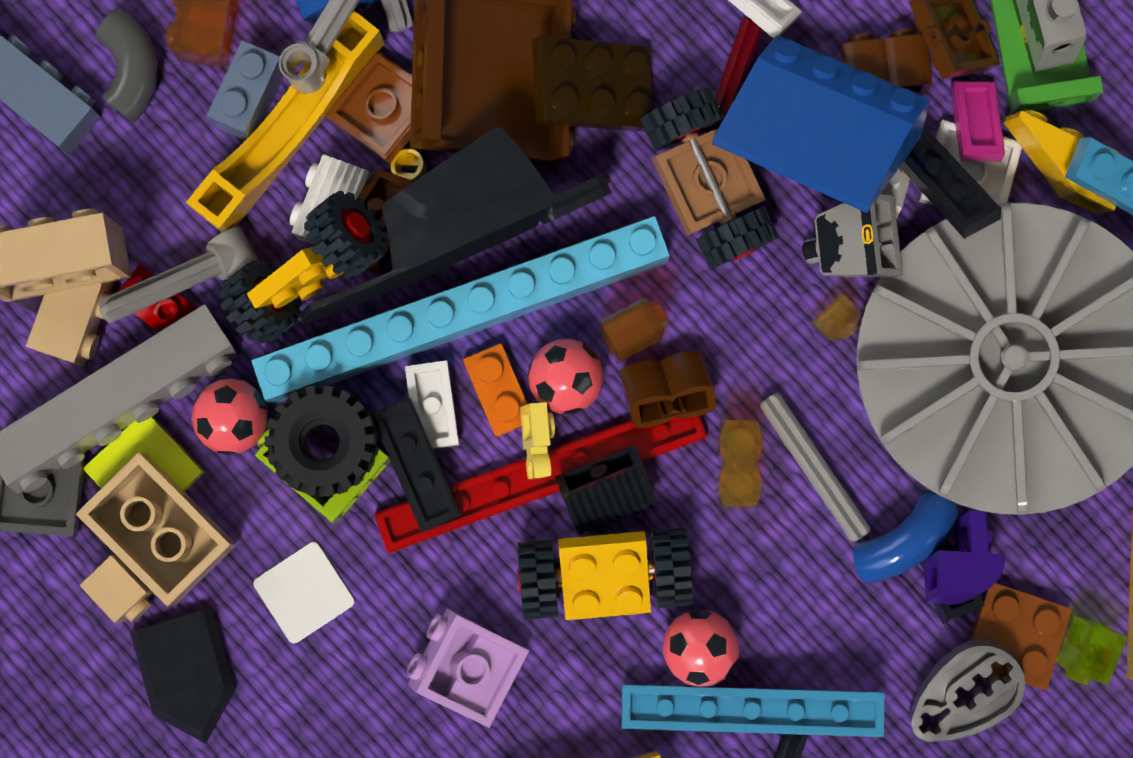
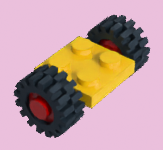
[219,191,388,343]
[517,527,693,620]

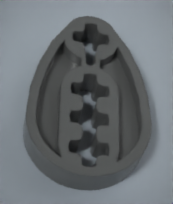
[909,639,1025,742]

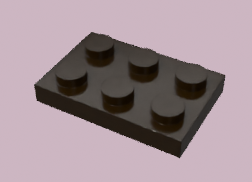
[532,36,653,132]

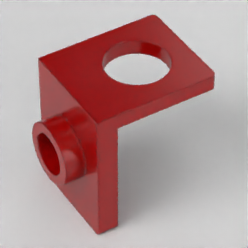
[116,264,197,332]

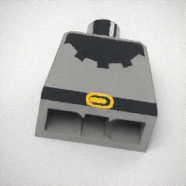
[1013,0,1086,73]
[802,194,903,277]

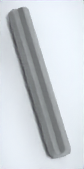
[760,393,870,542]

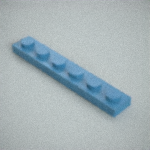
[621,684,884,737]

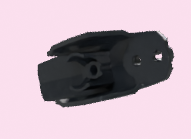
[300,127,612,325]

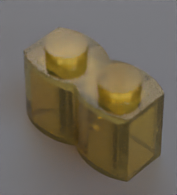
[715,420,763,509]

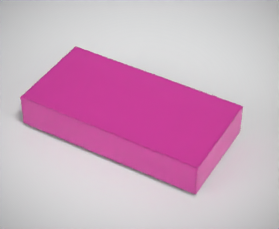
[951,81,1005,162]

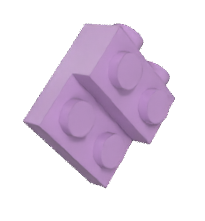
[406,608,529,728]

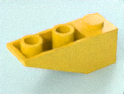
[1004,109,1121,215]

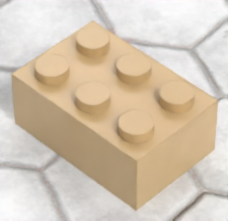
[0,209,132,302]
[76,452,237,607]

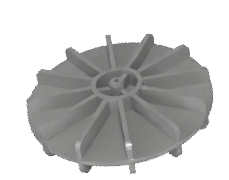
[857,203,1133,515]

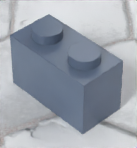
[206,40,284,140]

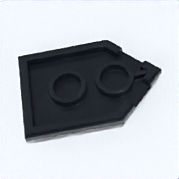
[130,607,236,744]

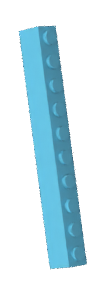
[251,216,670,405]

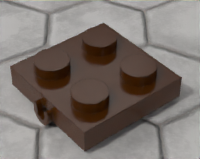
[909,0,1001,79]

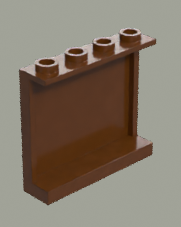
[410,0,576,165]

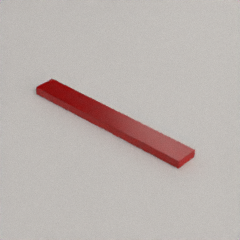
[374,416,708,554]

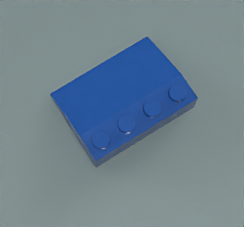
[712,35,931,213]

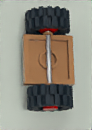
[640,87,779,270]

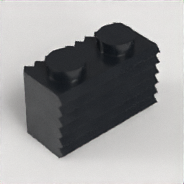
[555,445,657,535]

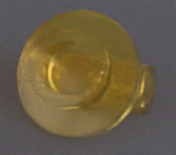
[811,293,860,341]

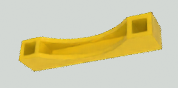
[186,11,384,232]

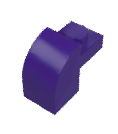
[924,510,1005,605]

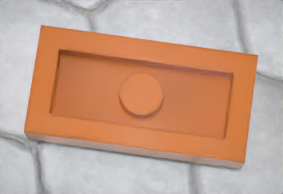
[462,343,527,438]

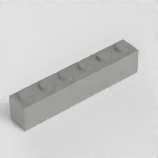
[0,304,238,494]

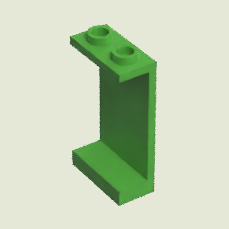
[990,0,1103,115]

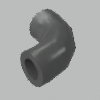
[96,7,158,123]

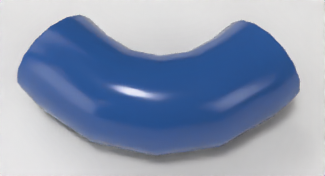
[853,492,958,584]

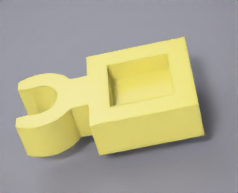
[520,402,555,479]

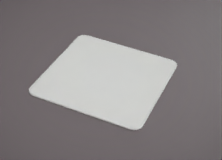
[253,542,354,644]

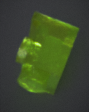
[1056,613,1128,686]

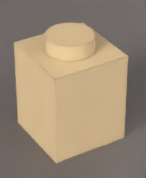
[79,555,154,623]

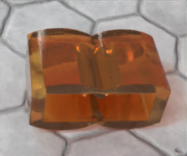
[598,297,668,364]

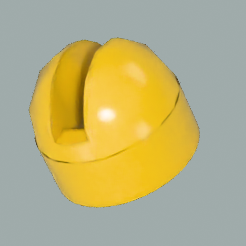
[391,149,427,182]

